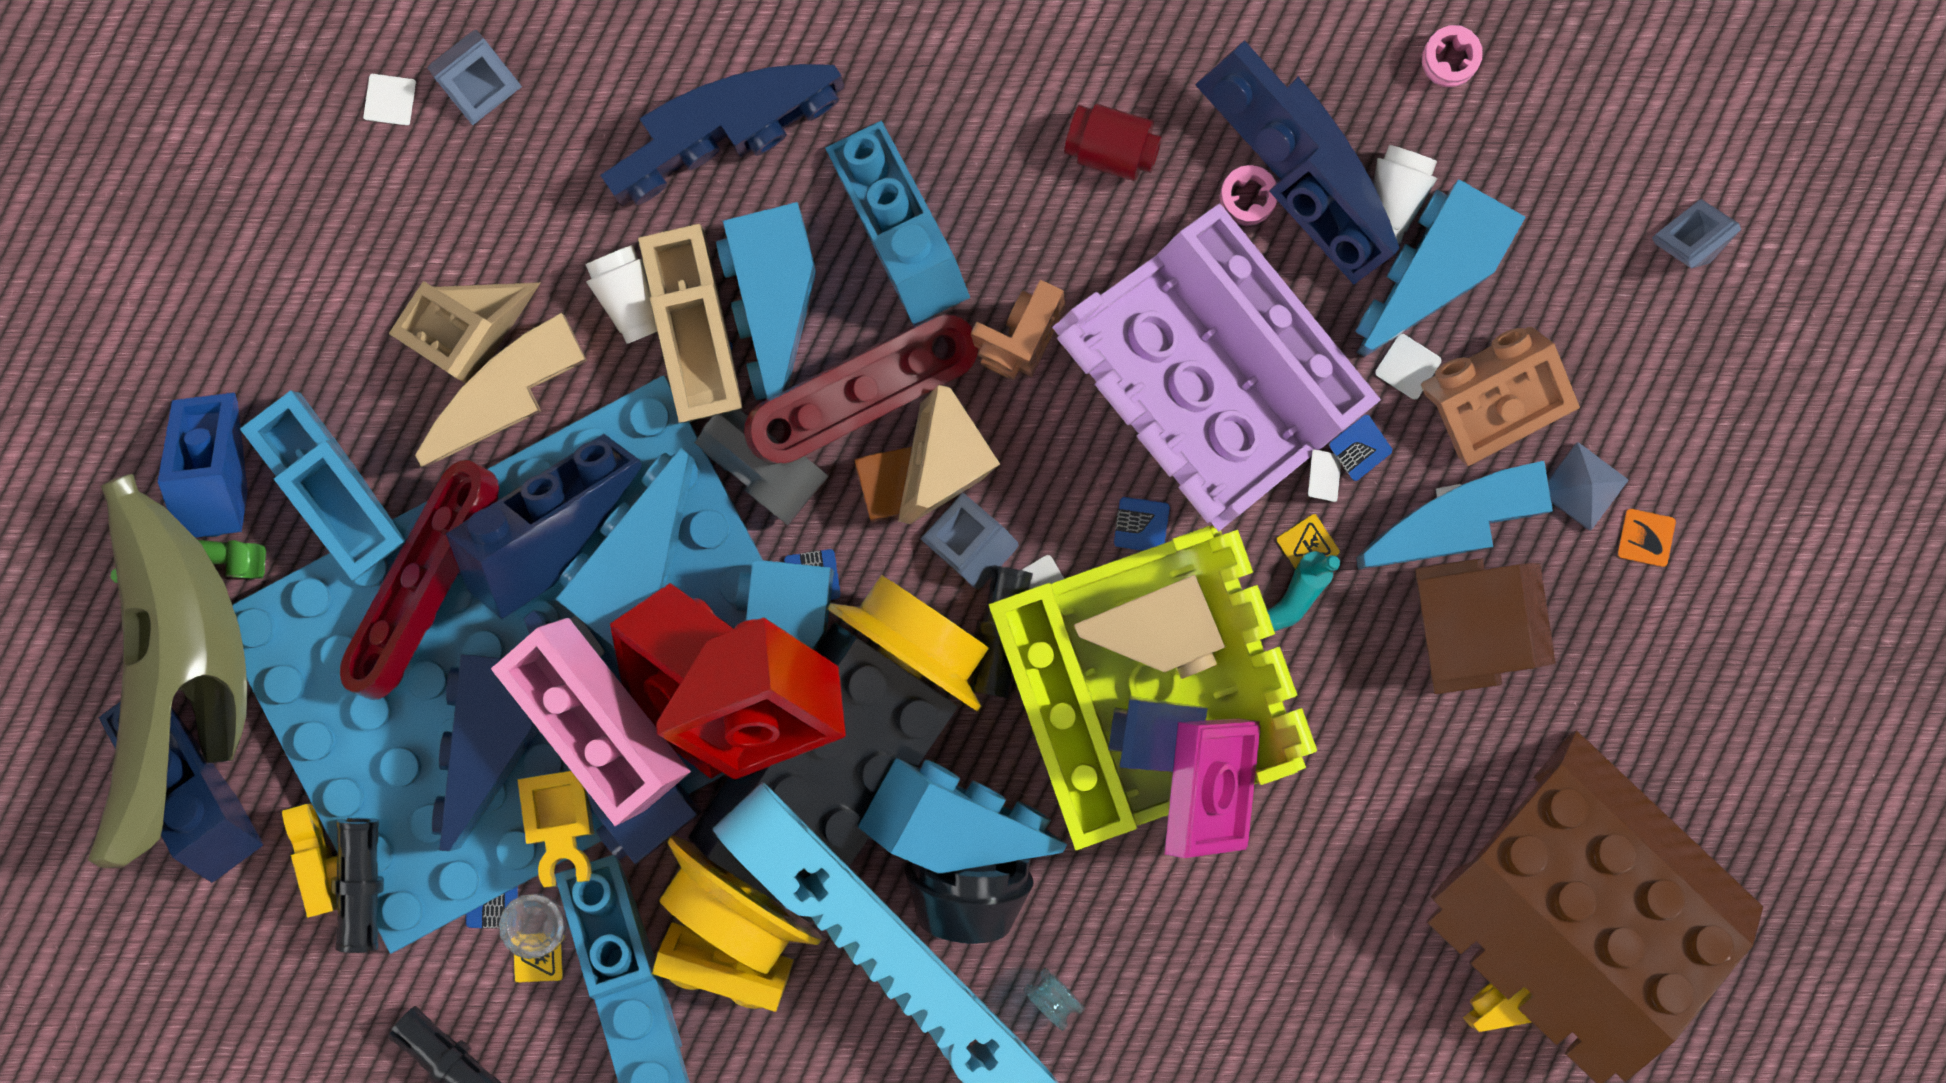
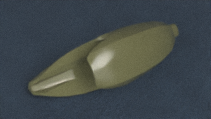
[88,474,247,868]

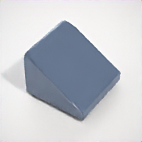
[427,30,522,125]
[921,492,1019,590]

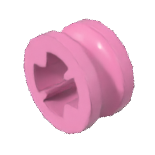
[1422,25,1482,87]
[1219,165,1277,226]

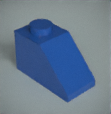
[158,392,248,538]

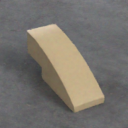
[638,224,743,423]
[415,313,587,467]

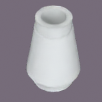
[1373,145,1438,244]
[585,245,657,344]

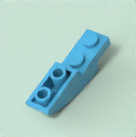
[555,855,690,1083]

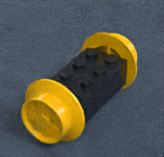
[659,575,989,974]

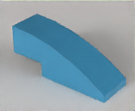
[240,390,405,581]
[1356,461,1553,570]

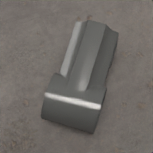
[694,410,828,525]

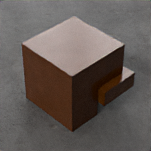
[1415,558,1556,695]

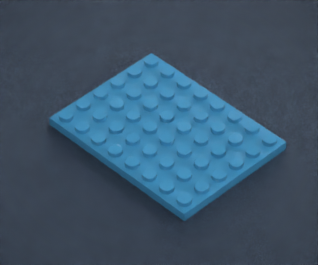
[232,375,763,954]

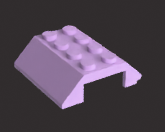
[1052,203,1381,532]

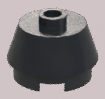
[905,858,1034,944]

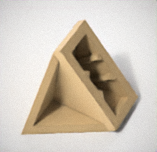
[389,281,541,384]

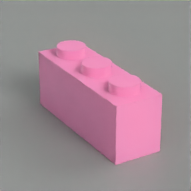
[491,618,691,826]

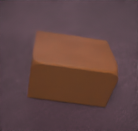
[854,447,912,523]

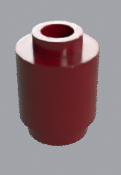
[1064,103,1162,182]

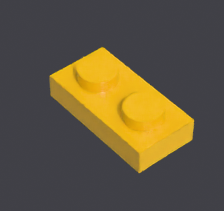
[652,922,794,1012]

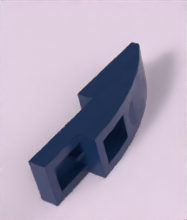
[1195,40,1400,285]
[600,64,844,206]

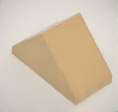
[898,385,1000,524]

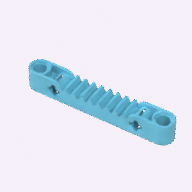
[713,782,1059,1083]

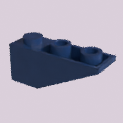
[446,434,642,619]
[432,654,539,851]
[1108,696,1208,772]
[98,701,264,883]

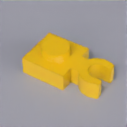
[517,771,594,887]
[282,804,338,918]

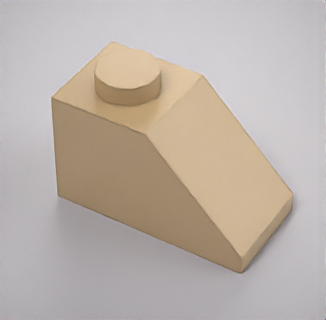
[1074,575,1225,679]

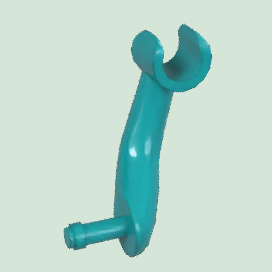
[1267,551,1340,631]

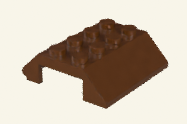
[1427,730,1763,1083]

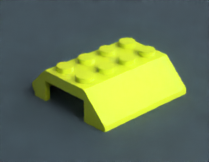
[988,525,1317,850]

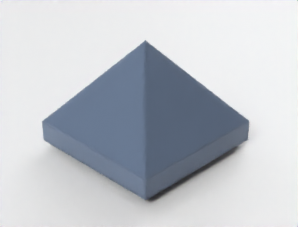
[1652,199,1741,269]
[1548,442,1628,531]

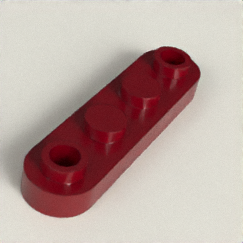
[744,315,978,463]
[340,460,499,700]

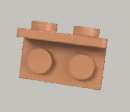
[971,280,1065,380]
[1421,327,1580,466]

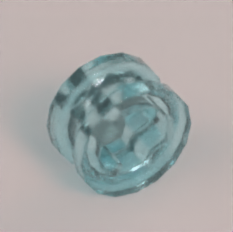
[1023,967,1086,1031]

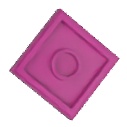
[1164,718,1261,858]

